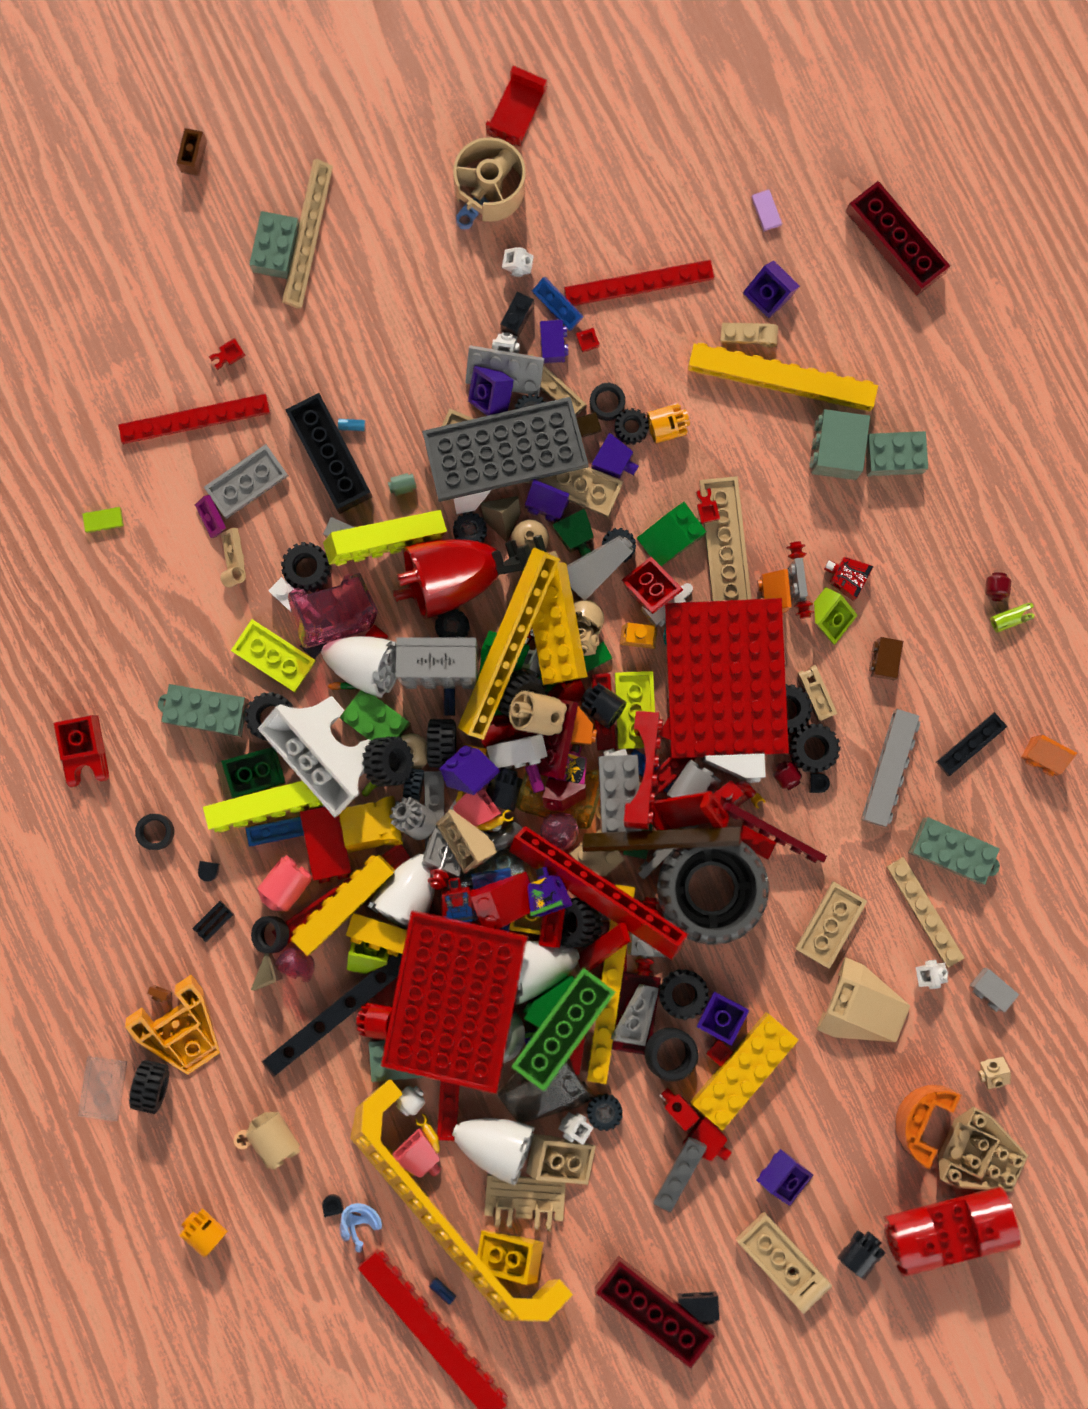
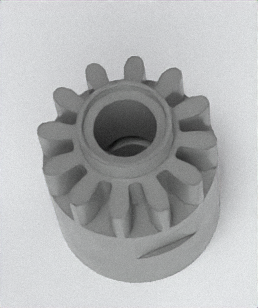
[389,797,436,840]

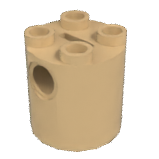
[509,691,567,736]
[246,1112,300,1170]

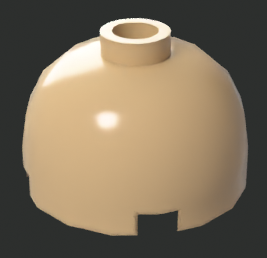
[511,519,549,552]
[574,600,604,635]
[400,733,427,770]

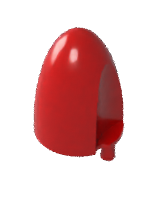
[393,539,499,620]

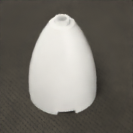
[321,636,397,698]
[368,852,435,930]
[515,941,580,1005]
[452,1118,535,1185]

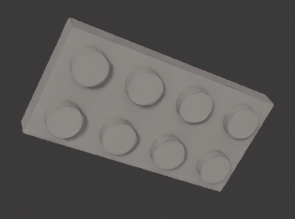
[465,345,545,396]
[204,444,288,519]
[598,755,641,833]

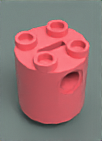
[257,855,313,912]

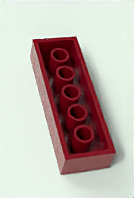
[845,181,951,296]
[595,1255,715,1369]

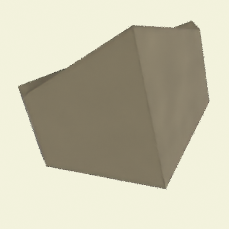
[481,496,521,542]
[251,953,283,991]

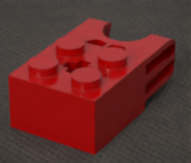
[54,715,109,788]

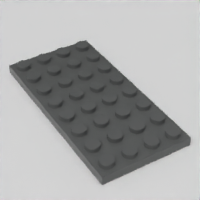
[422,397,589,502]

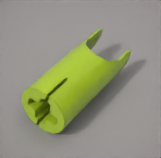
[990,603,1035,633]

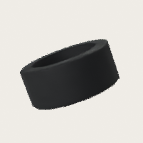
[589,383,626,421]
[135,814,174,850]
[251,916,289,953]

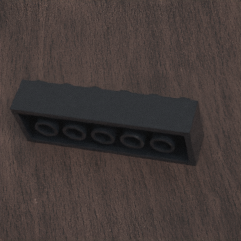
[285,393,373,514]

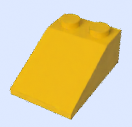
[477,1230,544,1285]

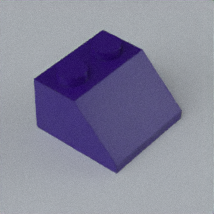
[743,260,800,318]
[468,366,514,416]
[525,479,569,523]
[440,745,500,795]
[696,992,749,1046]
[756,1149,813,1206]

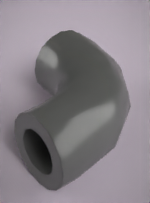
[482,822,522,851]

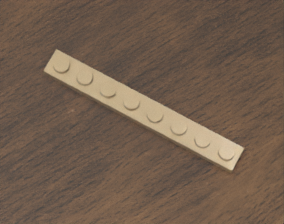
[282,159,333,309]

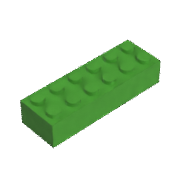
[511,968,616,1091]

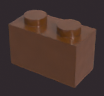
[176,128,207,176]
[869,637,904,681]

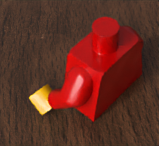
[713,780,766,828]

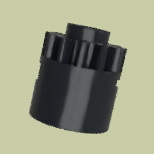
[581,683,627,729]
[486,767,524,812]
[837,1230,886,1280]

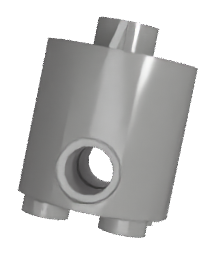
[666,760,721,798]

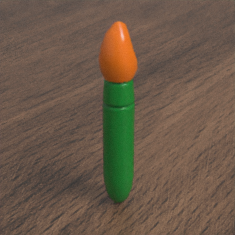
[328,682,357,690]

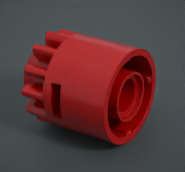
[356,1003,392,1041]

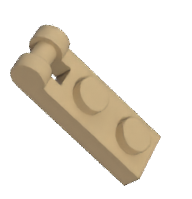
[797,665,837,722]

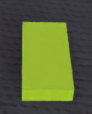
[82,507,124,533]

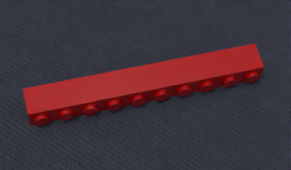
[509,826,688,960]
[357,1248,508,1409]

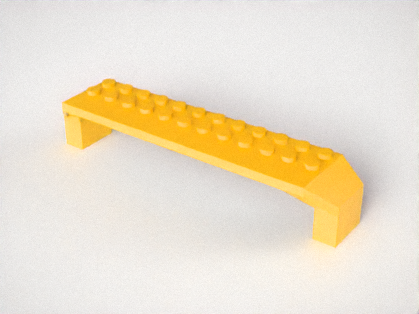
[350,1079,573,1321]

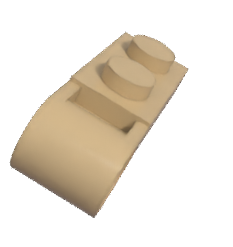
[721,323,778,347]
[220,528,246,588]

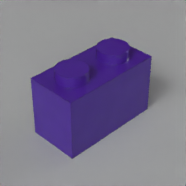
[540,320,569,363]

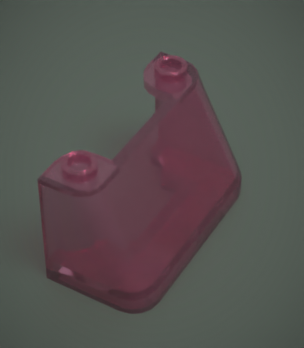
[288,573,378,648]

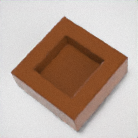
[147,985,172,1002]

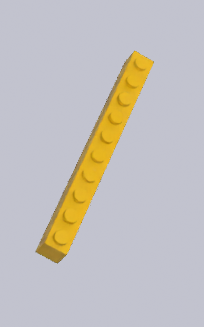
[687,342,878,412]
[458,547,560,740]
[587,884,635,1084]

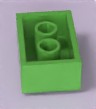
[340,690,411,740]

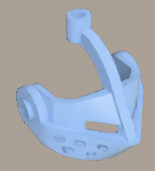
[340,1203,382,1252]

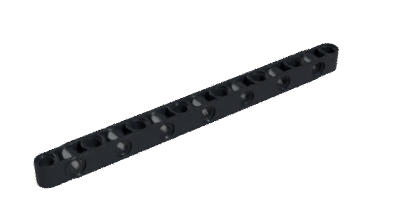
[262,916,442,1077]

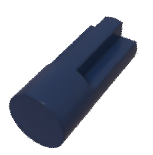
[444,688,455,716]
[428,1277,456,1305]

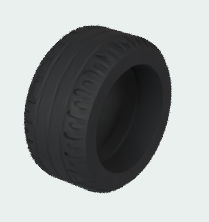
[645,1027,698,1082]

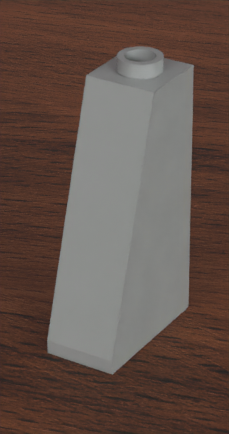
[567,536,633,601]

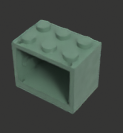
[809,409,870,480]

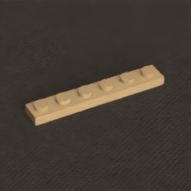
[886,857,964,968]

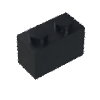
[500,291,534,339]

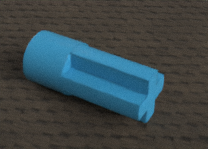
[338,419,366,431]

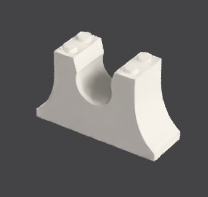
[258,696,371,817]

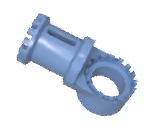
[456,196,488,230]

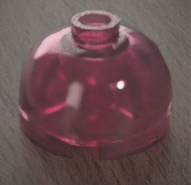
[540,812,580,851]
[275,947,315,982]

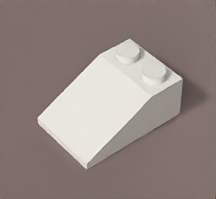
[702,754,766,783]

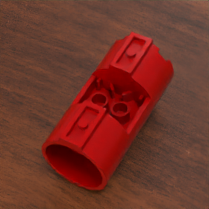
[884,1187,1021,1277]

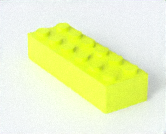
[323,510,447,566]
[203,781,324,833]

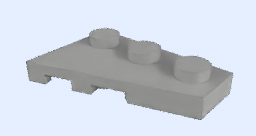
[611,984,659,1046]

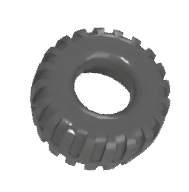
[657,841,769,945]

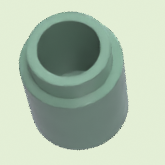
[388,473,417,496]

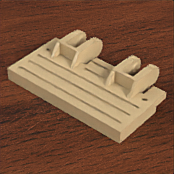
[484,1174,566,1231]

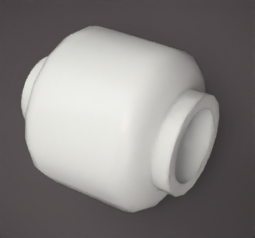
[396,1086,425,1116]

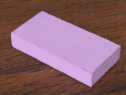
[751,190,782,231]

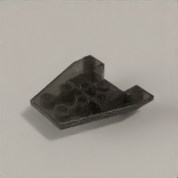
[497,1062,595,1123]

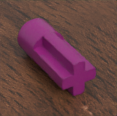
[525,764,545,793]

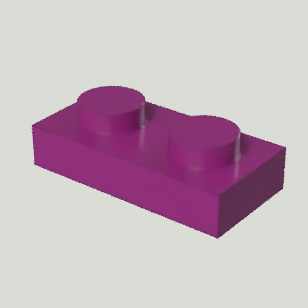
[195,495,226,538]

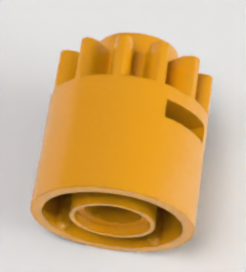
[646,403,690,444]
[179,1208,228,1258]

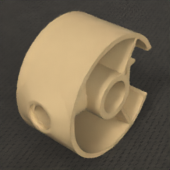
[453,137,526,222]

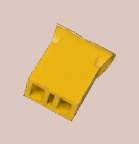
[339,796,403,853]

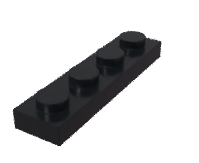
[936,712,1007,776]

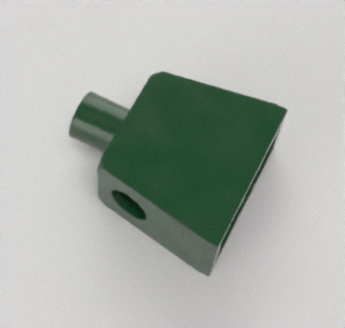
[552,509,594,557]

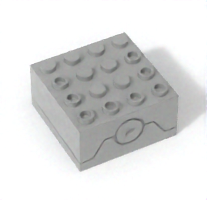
[396,638,479,689]

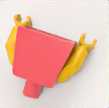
[453,788,514,831]
[386,1114,441,1178]

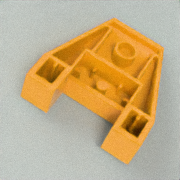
[125,974,220,1075]

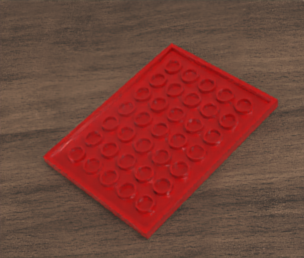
[665,598,789,758]
[381,910,528,1094]

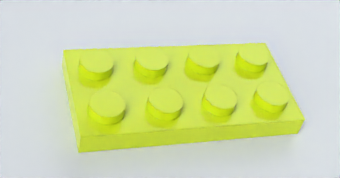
[231,619,316,692]
[615,671,655,749]

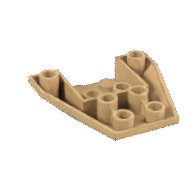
[816,957,910,1042]
[938,1107,1028,1191]

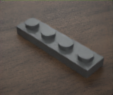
[653,1136,707,1213]

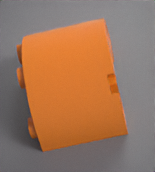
[895,1085,961,1169]

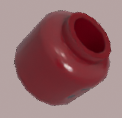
[985,572,1012,602]
[773,761,802,790]

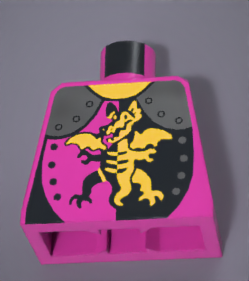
[547,744,587,784]

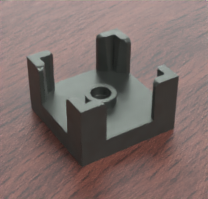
[492,535,547,575]

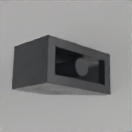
[677,1291,720,1324]

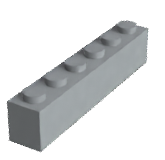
[861,709,921,827]

